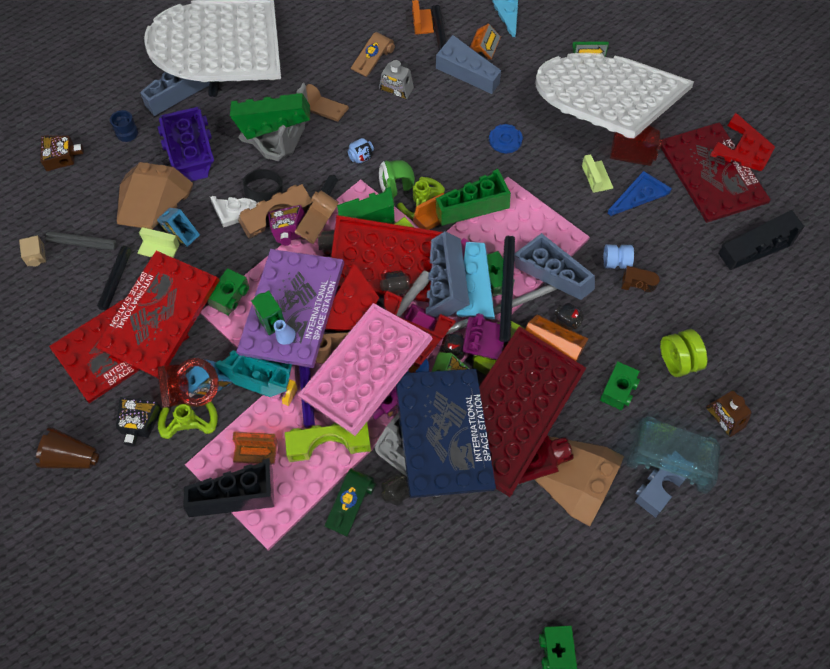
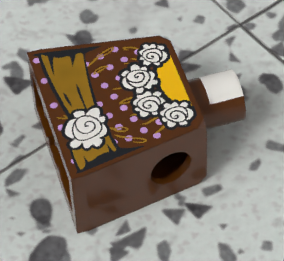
[41,136,84,171]
[706,390,752,437]

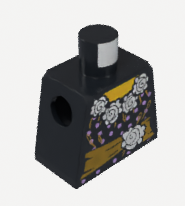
[116,397,162,447]

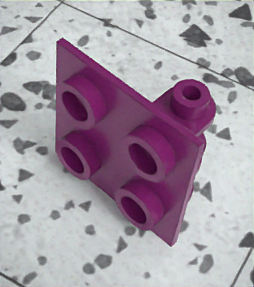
[462,313,504,360]

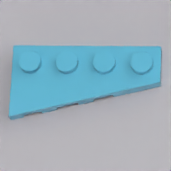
[457,242,495,319]

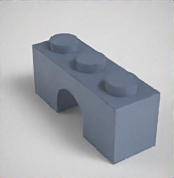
[635,451,695,518]

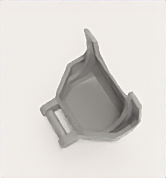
[238,83,308,161]

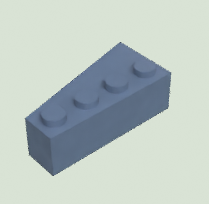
[426,231,470,318]

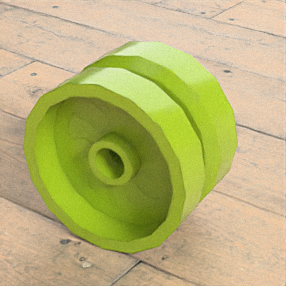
[660,329,707,377]

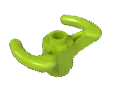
[397,177,445,219]
[158,402,218,439]

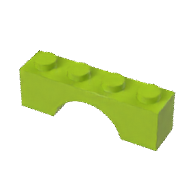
[285,422,371,462]

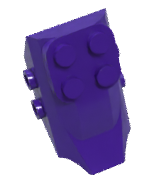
[158,106,214,181]

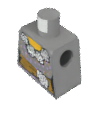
[379,60,414,99]

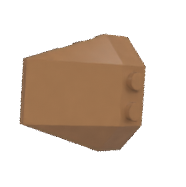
[117,162,193,229]
[534,436,624,526]

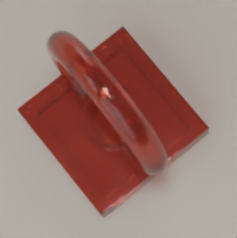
[157,358,219,408]

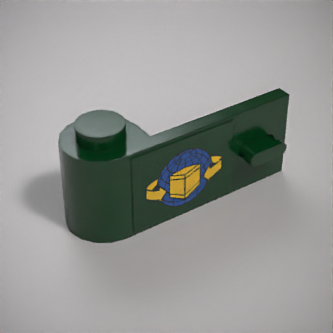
[324,468,376,537]

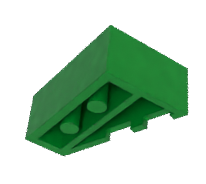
[337,187,395,224]

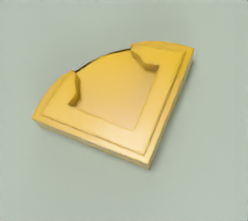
[282,379,298,406]

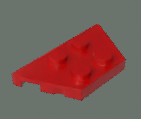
[325,264,379,331]

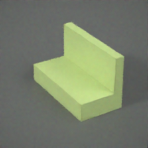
[582,154,613,193]
[137,227,180,258]

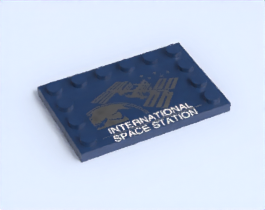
[395,369,496,498]

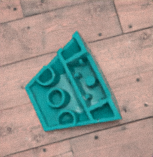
[215,350,292,397]

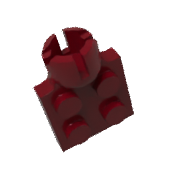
[519,435,574,484]

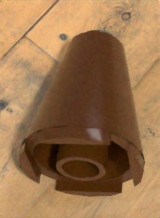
[36,427,99,469]

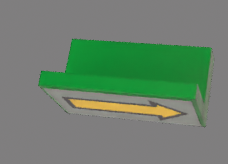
[572,42,609,57]

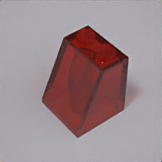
[610,125,662,166]

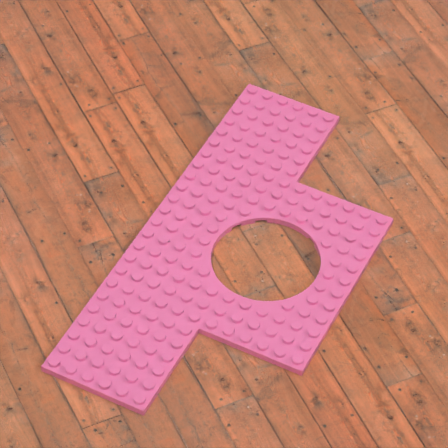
[185,177,590,551]

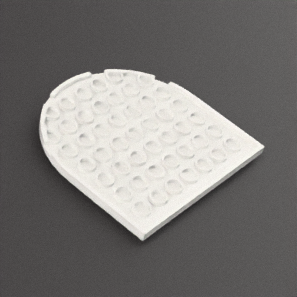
[144,0,281,82]
[535,53,694,139]

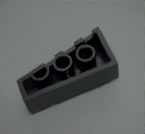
[718,210,805,270]
[183,458,275,517]

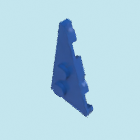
[607,171,672,216]

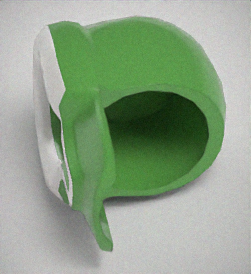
[379,160,415,204]

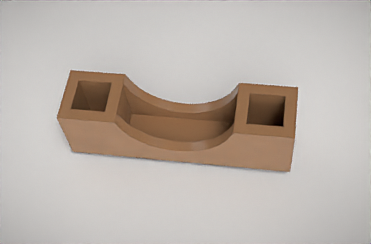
[238,184,313,239]

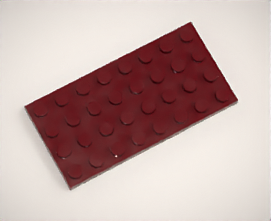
[479,326,586,497]

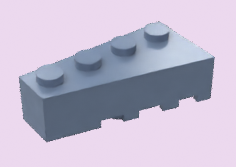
[436,35,501,94]
[140,72,210,116]
[514,233,595,300]

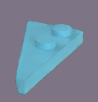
[492,0,518,37]

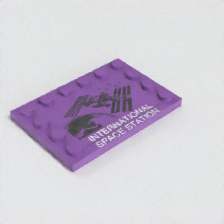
[236,249,344,368]

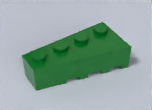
[230,93,310,140]
[436,169,511,226]

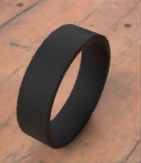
[243,169,283,202]

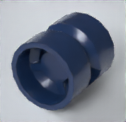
[110,110,138,142]

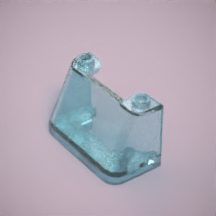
[626,417,720,494]

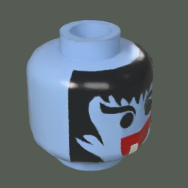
[347,138,374,164]

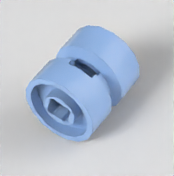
[603,244,634,269]

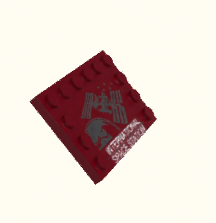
[658,122,771,223]

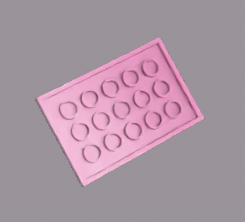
[298,303,433,436]

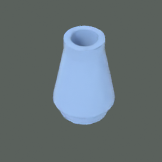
[274,320,295,345]

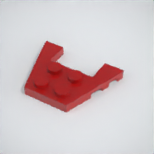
[710,113,775,171]
[384,291,456,367]

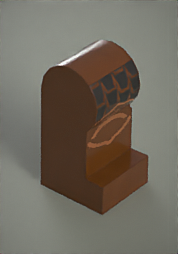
[621,266,660,292]

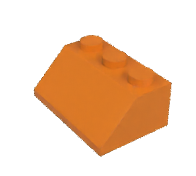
[525,315,589,362]

